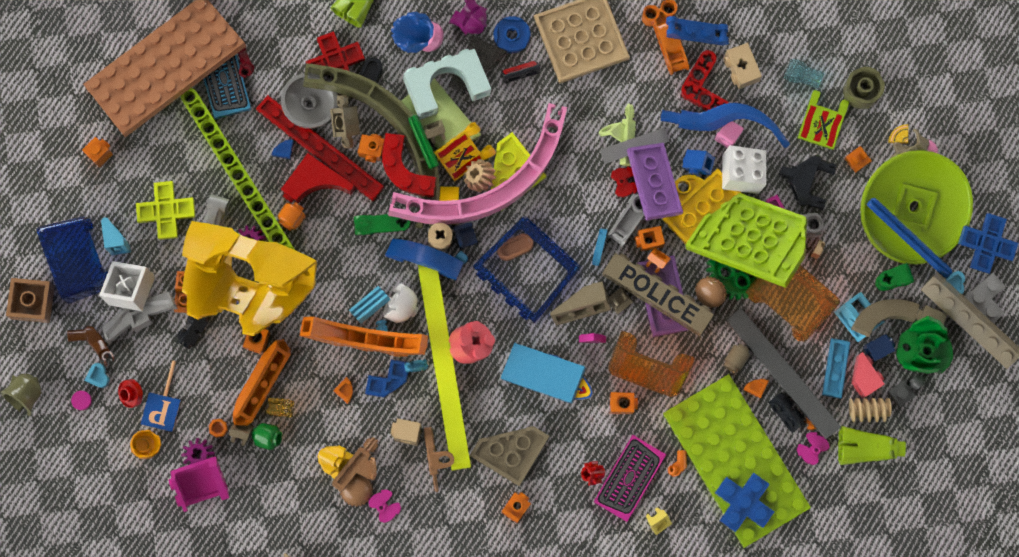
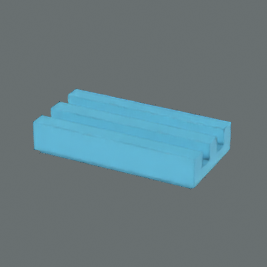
[349,286,391,324]

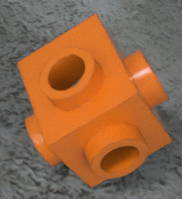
[358,134,384,163]

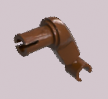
[67,326,115,365]

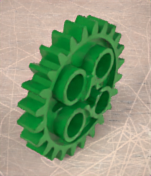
[706,260,765,301]

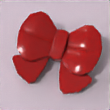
[610,166,638,198]

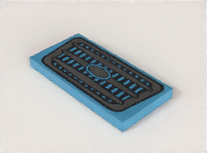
[204,55,252,120]

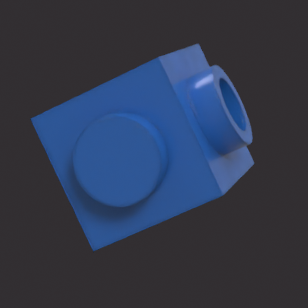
[682,149,715,177]

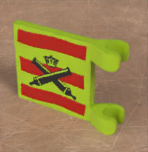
[797,90,849,150]

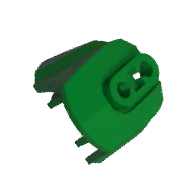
[896,316,953,374]

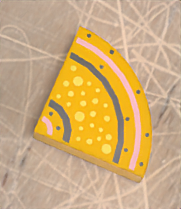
[888,124,908,144]

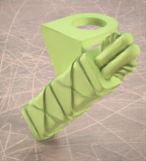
[599,104,636,167]

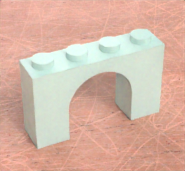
[403,49,491,120]

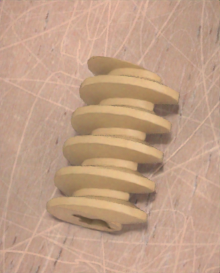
[428,223,453,251]
[849,398,891,422]

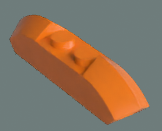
[233,339,291,426]

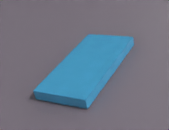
[501,343,586,404]

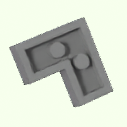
[965,273,1006,323]

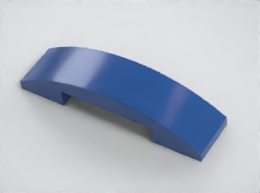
[385,239,463,280]

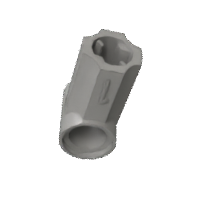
[203,194,230,226]

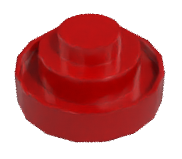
[118,379,143,408]

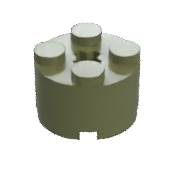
[843,67,885,109]

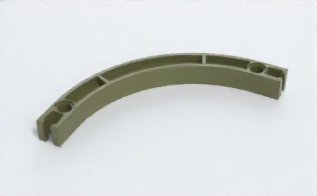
[303,63,440,229]

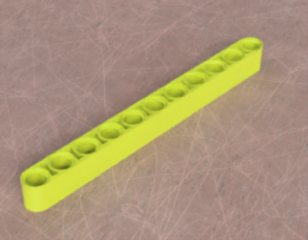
[418,265,471,471]

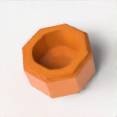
[208,418,228,438]

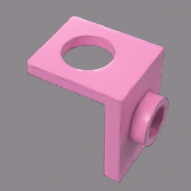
[714,121,744,148]

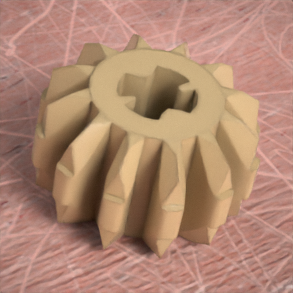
[463,159,496,192]

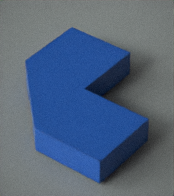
[365,359,408,398]

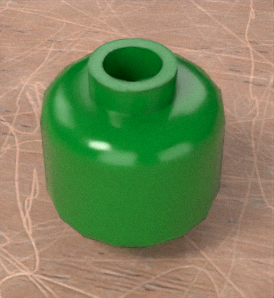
[252,423,282,450]

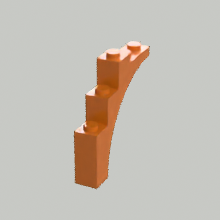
[299,317,428,357]

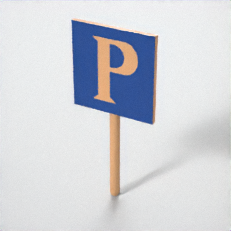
[141,361,181,432]

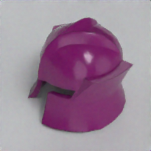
[449,0,488,36]

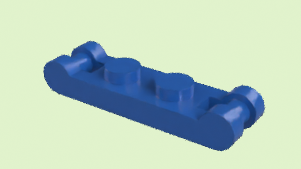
[666,16,729,46]

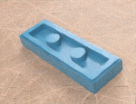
[822,338,851,399]

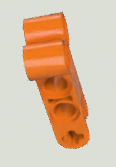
[642,0,689,75]

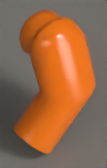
[667,450,687,477]

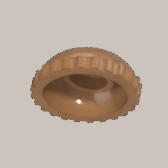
[695,277,727,308]
[340,474,373,507]

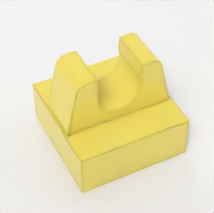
[646,508,672,535]

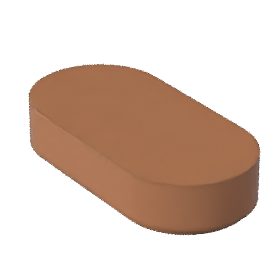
[497,233,534,261]

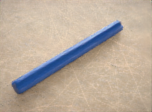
[867,198,953,278]

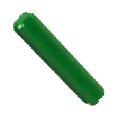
[408,115,439,169]

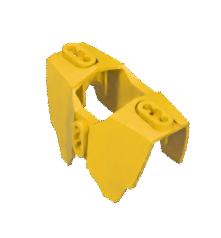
[182,221,317,336]

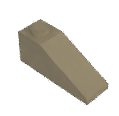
[550,281,611,326]

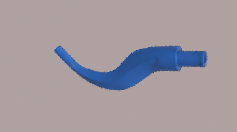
[660,103,790,148]

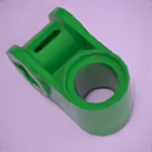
[875,263,915,291]

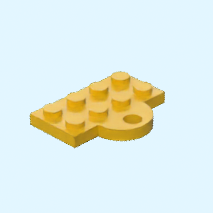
[662,168,741,245]

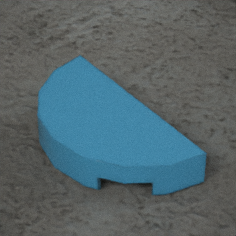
[592,228,607,266]

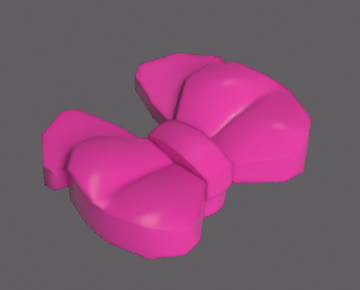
[797,432,829,465]
[369,490,401,523]

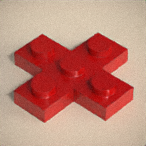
[305,31,365,79]

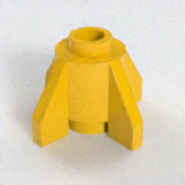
[317,445,353,479]

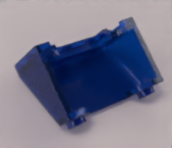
[36,216,109,304]

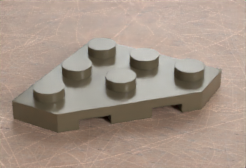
[469,426,550,486]

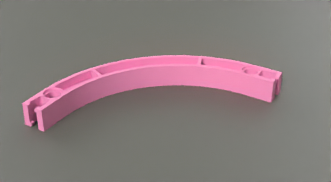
[388,103,567,225]

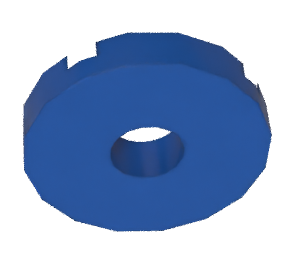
[493,16,531,54]

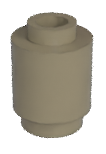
[723,344,750,374]

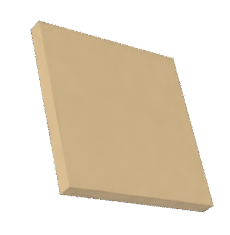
[534,0,630,84]

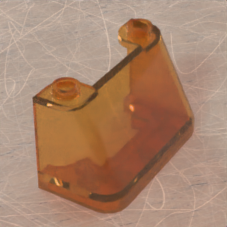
[746,265,841,342]
[608,330,695,397]

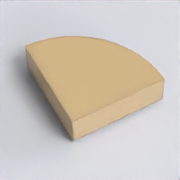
[811,239,825,259]

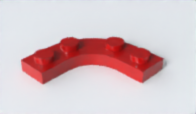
[382,133,437,197]

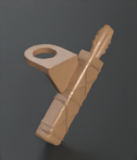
[424,427,454,492]
[332,437,378,492]

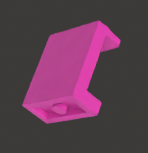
[168,456,229,512]

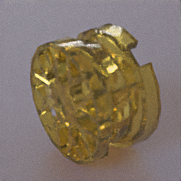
[266,398,295,418]

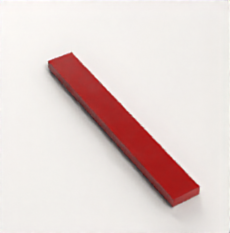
[256,95,385,202]

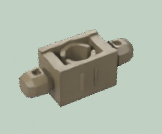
[330,95,360,148]

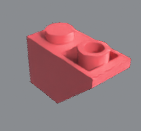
[851,352,885,399]

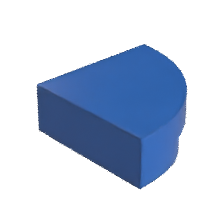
[271,140,294,160]

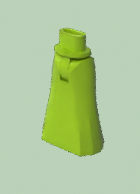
[330,0,374,28]
[838,426,906,465]

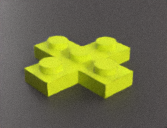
[136,181,196,240]

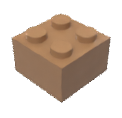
[6,278,55,323]

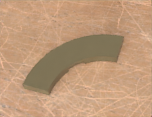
[851,299,919,337]

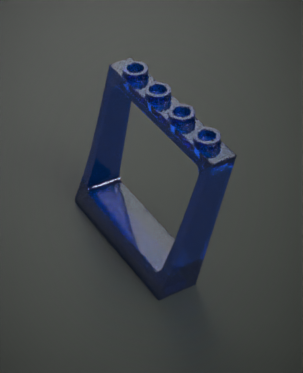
[472,215,581,323]

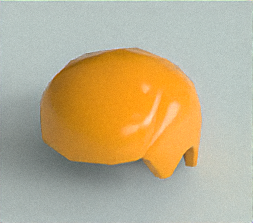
[130,430,161,459]

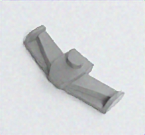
[101,292,178,345]

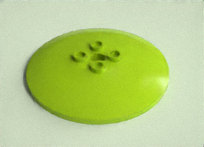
[860,150,973,264]

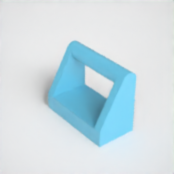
[101,217,131,255]
[834,292,885,342]

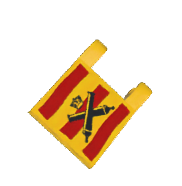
[434,122,496,182]

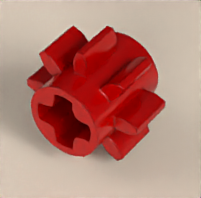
[581,461,605,486]

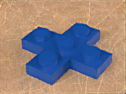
[958,213,1019,274]
[715,473,774,532]

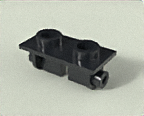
[176,316,209,350]
[768,392,806,433]

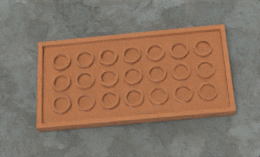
[83,0,246,137]

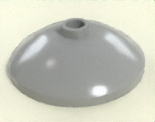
[281,73,338,128]

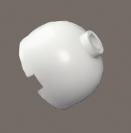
[383,283,419,323]

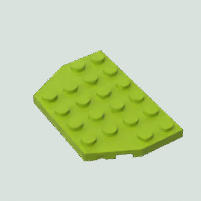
[685,193,807,288]

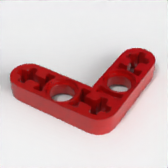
[681,50,729,111]

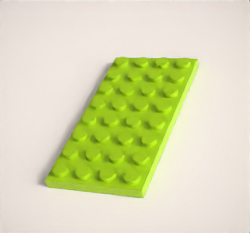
[663,374,811,548]

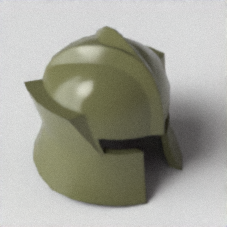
[1,374,42,416]

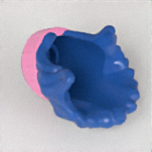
[391,11,444,53]

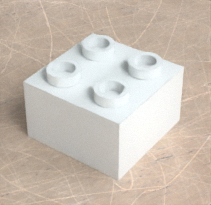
[722,145,766,194]
[99,261,155,311]

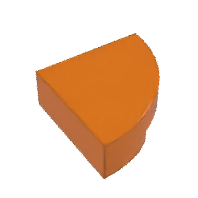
[333,377,353,404]
[743,379,769,398]

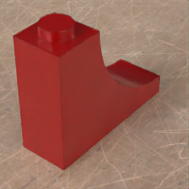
[281,153,355,203]

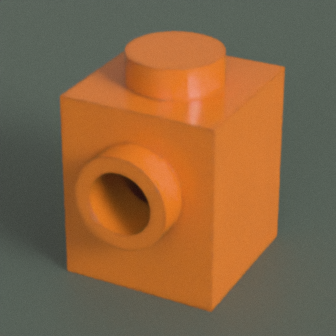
[82,137,113,168]

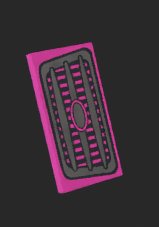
[594,435,666,522]

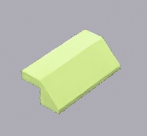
[401,78,481,149]

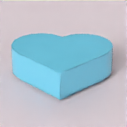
[946,271,965,294]
[84,363,110,388]

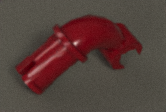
[237,47,255,78]

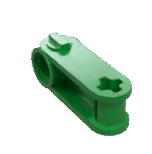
[353,214,410,235]

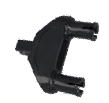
[779,154,838,211]

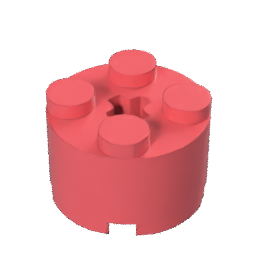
[449,321,495,364]

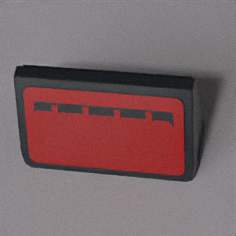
[501,60,540,84]

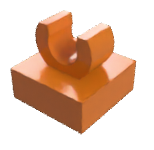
[844,146,872,173]
[646,248,671,273]

